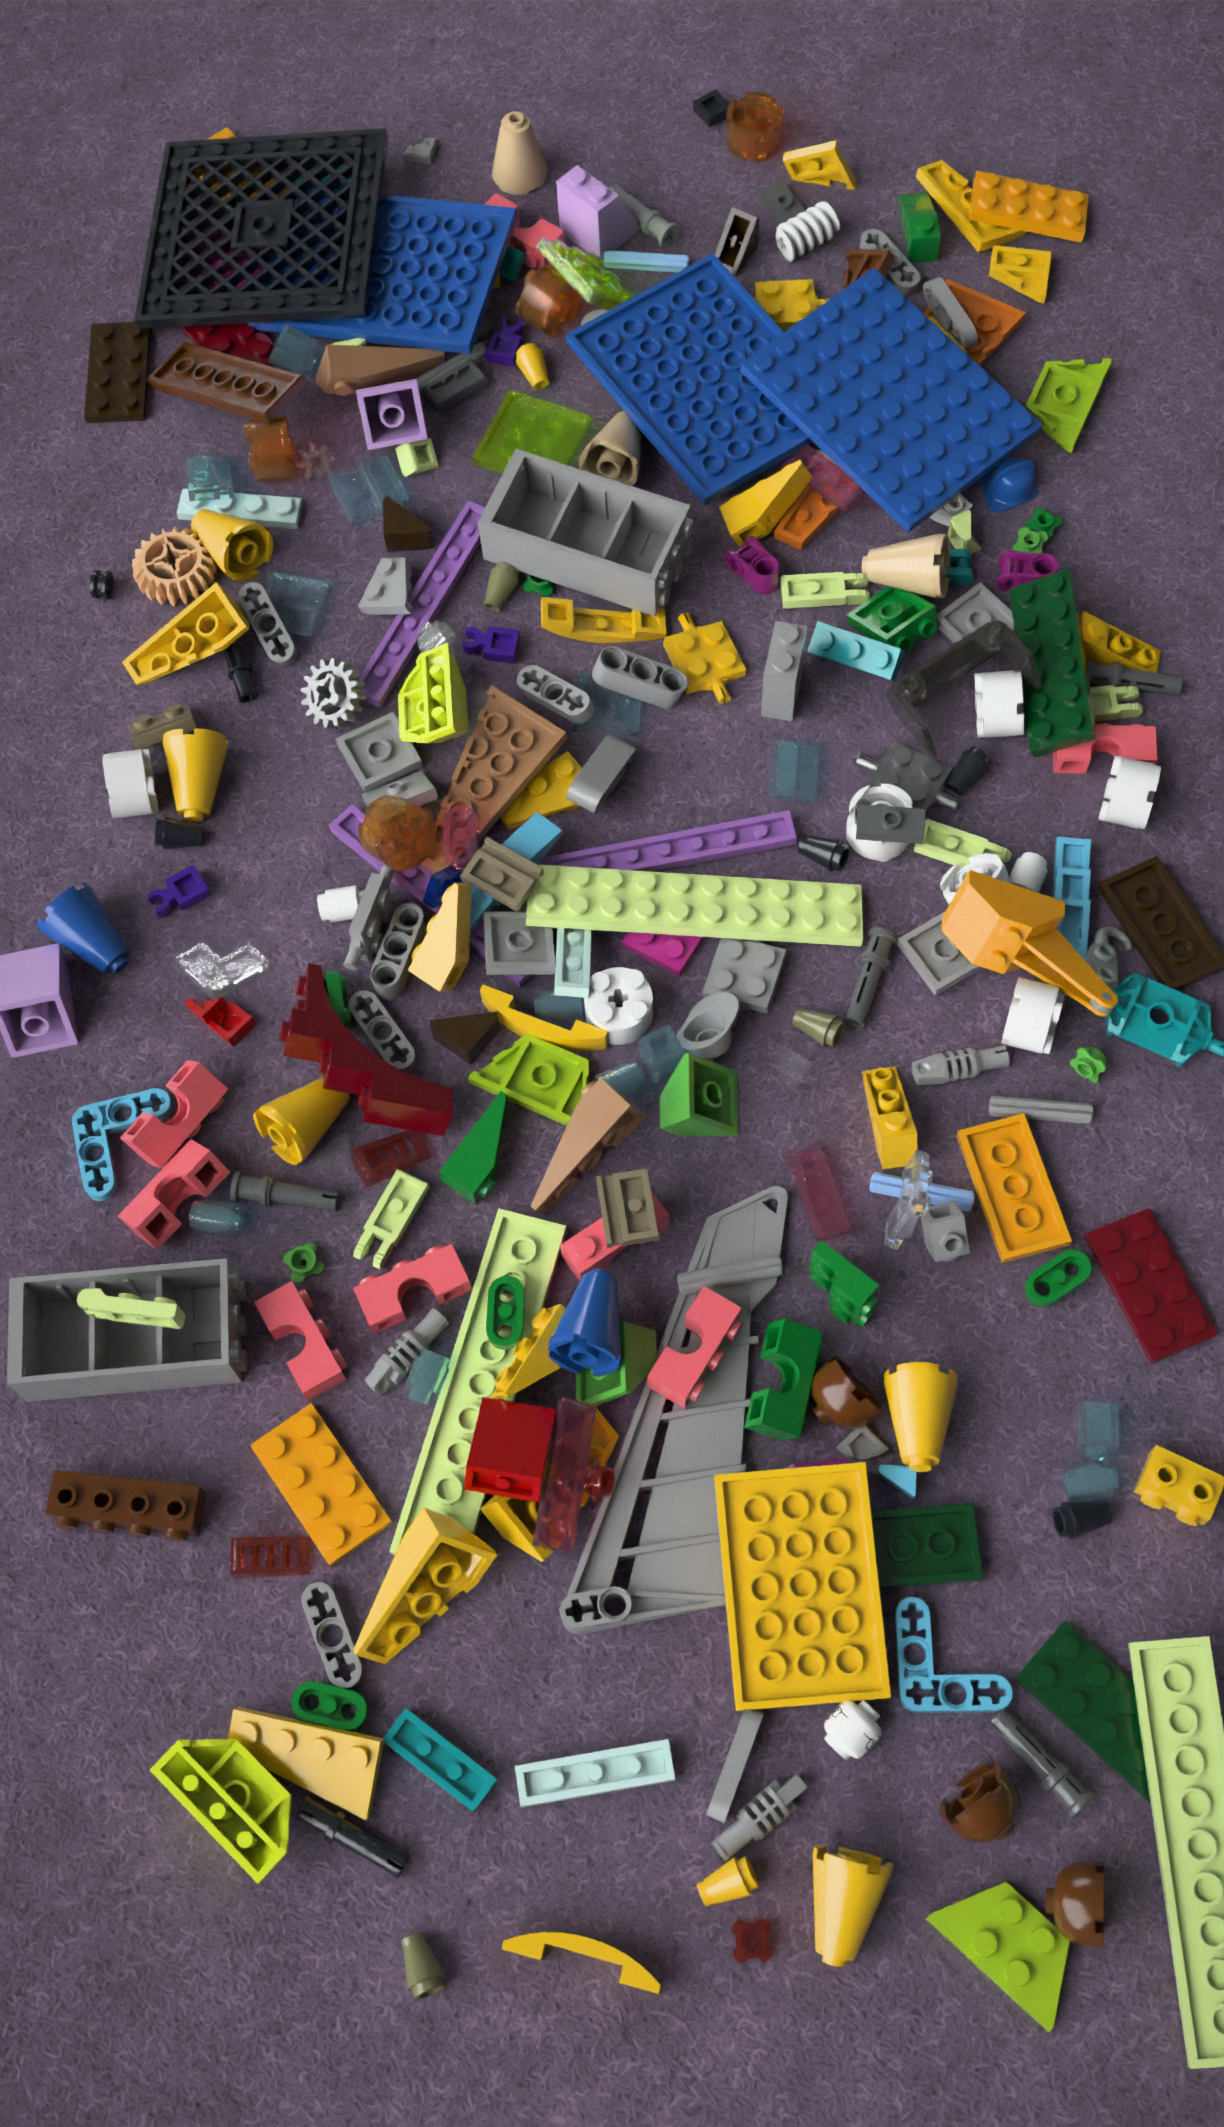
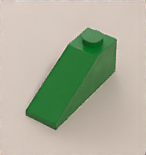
[898,193,941,263]
[439,1091,509,1205]

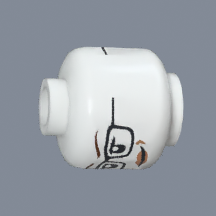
[824,1700,882,1760]

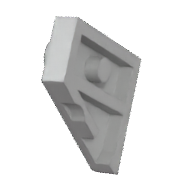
[358,557,412,615]

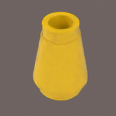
[516,343,550,390]
[697,1856,759,1907]

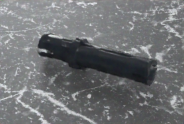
[295,1796,410,1878]

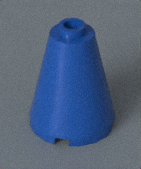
[37,882,130,974]
[547,1269,621,1376]

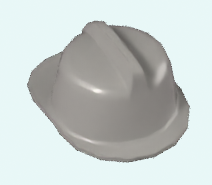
[676,992,740,1061]

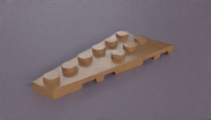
[418,685,568,881]

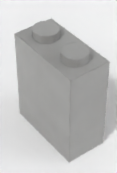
[761,621,807,721]

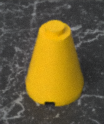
[191,509,273,582]
[163,728,228,822]
[253,1077,350,1165]
[884,1362,958,1472]
[813,1844,893,1967]

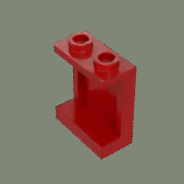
[464,1397,556,1503]

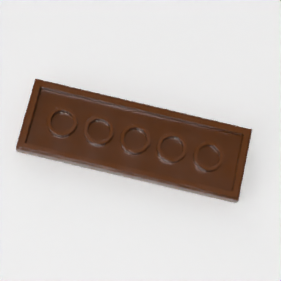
[146,342,308,424]

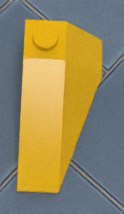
[480,1408,620,1562]

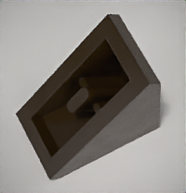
[714,206,759,276]
[383,496,434,552]
[429,1011,500,1065]

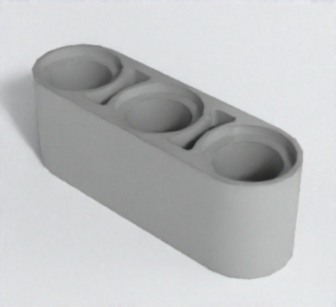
[592,646,688,709]
[566,733,637,814]
[370,903,426,1001]

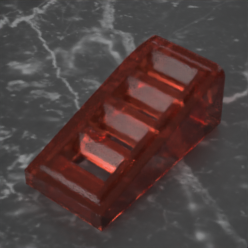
[352,1130,431,1188]
[230,1537,310,1579]

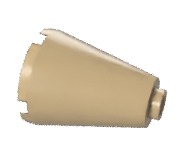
[492,111,548,195]
[579,411,642,486]
[862,533,950,598]

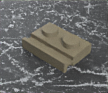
[128,704,197,750]
[460,837,544,912]
[596,1168,659,1248]

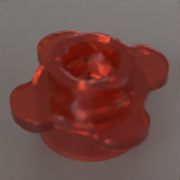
[582,1458,615,1504]
[731,1919,772,1963]

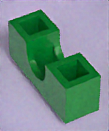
[744,1318,823,1441]

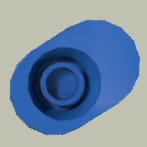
[979,457,1040,513]

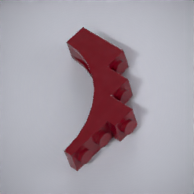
[279,963,453,1136]

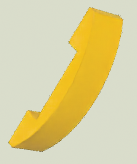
[541,597,666,643]
[480,984,609,1052]
[502,1932,661,1994]

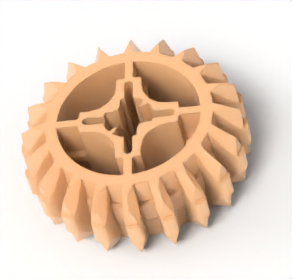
[132,526,217,607]

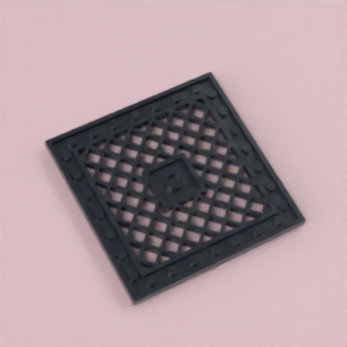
[134,128,388,329]

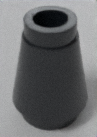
[946,747,992,796]
[155,817,204,849]
[798,835,850,871]
[1053,1502,1113,1540]

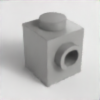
[919,1201,970,1262]

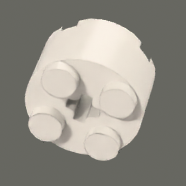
[974,670,1024,738]
[102,749,159,819]
[1098,755,1161,829]
[846,784,913,862]
[584,967,653,1045]
[1001,977,1065,1054]

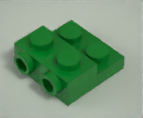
[847,586,939,655]
[808,1240,879,1327]

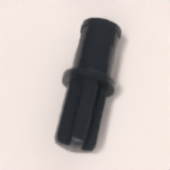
[223,642,259,703]

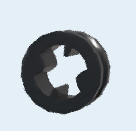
[90,570,114,600]

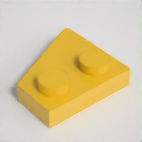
[783,140,857,190]
[989,245,1051,303]

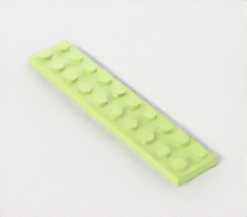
[526,864,863,946]
[390,1208,567,1555]
[1128,1636,1224,2069]

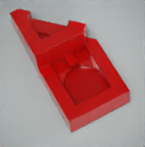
[184,994,257,1047]

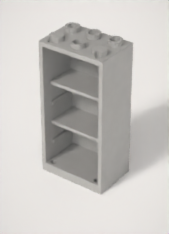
[478,449,694,617]
[7,1258,248,1402]

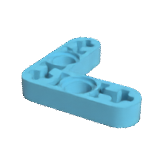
[72,1088,173,1201]
[894,1597,1013,1713]

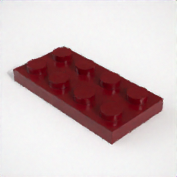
[179,283,284,367]
[1084,1207,1218,1364]

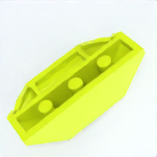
[398,643,469,743]
[150,1739,292,1884]

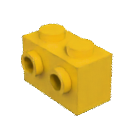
[1133,1445,1224,1526]

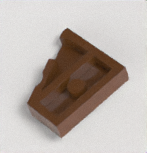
[842,249,895,290]

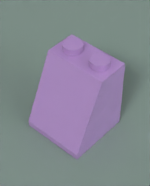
[556,165,641,262]
[356,379,428,450]
[0,943,78,1058]

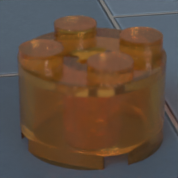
[726,92,784,161]
[515,265,584,338]
[243,415,298,483]
[358,795,437,871]

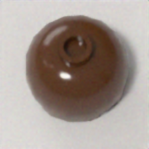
[812,1355,883,1430]
[939,1762,1020,1843]
[1046,1861,1104,1948]

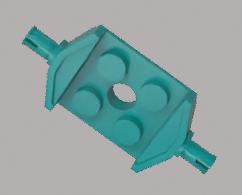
[1105,973,1224,1068]

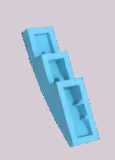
[470,812,563,930]
[1053,837,1091,961]

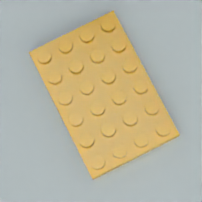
[714,1462,891,1711]

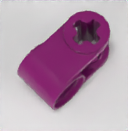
[724,536,779,595]
[996,551,1059,592]

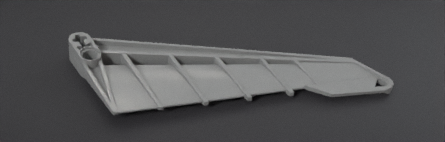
[560,1186,788,1634]

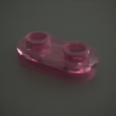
[443,805,479,870]

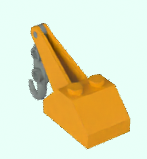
[941,870,1133,1017]

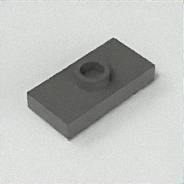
[757,180,806,225]
[422,359,488,413]
[856,804,925,844]

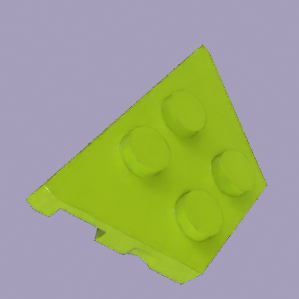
[1025,358,1112,453]
[468,1033,589,1126]
[926,1882,1069,2032]

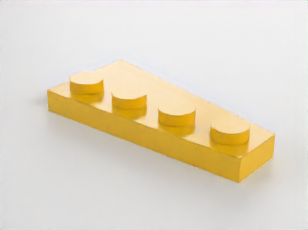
[916,160,1027,253]
[228,1706,384,1821]

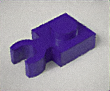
[485,316,524,367]
[462,626,520,663]
[147,865,211,918]

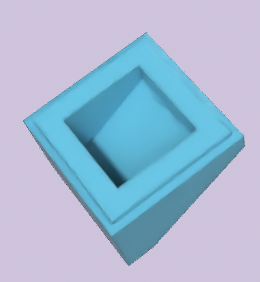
[876,1464,917,1499]

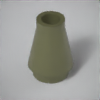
[483,563,519,612]
[792,1007,846,1047]
[401,1932,446,2000]

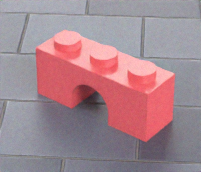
[484,193,566,272]
[1053,723,1157,774]
[120,1060,228,1168]
[118,1139,230,1250]
[560,1191,669,1282]
[353,1244,472,1335]
[254,1281,347,1401]
[647,1286,743,1409]

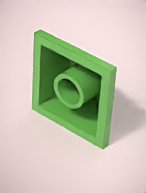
[660,1053,738,1136]
[576,1321,657,1412]

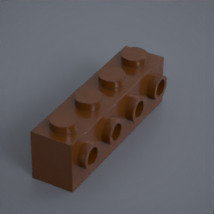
[45,1470,206,1542]

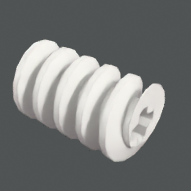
[775,201,840,262]

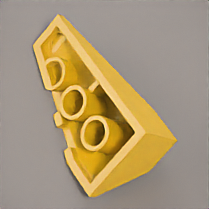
[122,582,249,685]
[353,1507,497,1665]

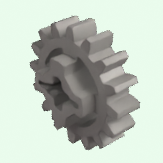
[301,658,366,729]

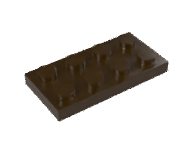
[84,322,151,423]
[1097,856,1224,991]

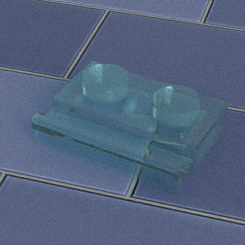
[185,455,234,502]
[769,739,820,804]

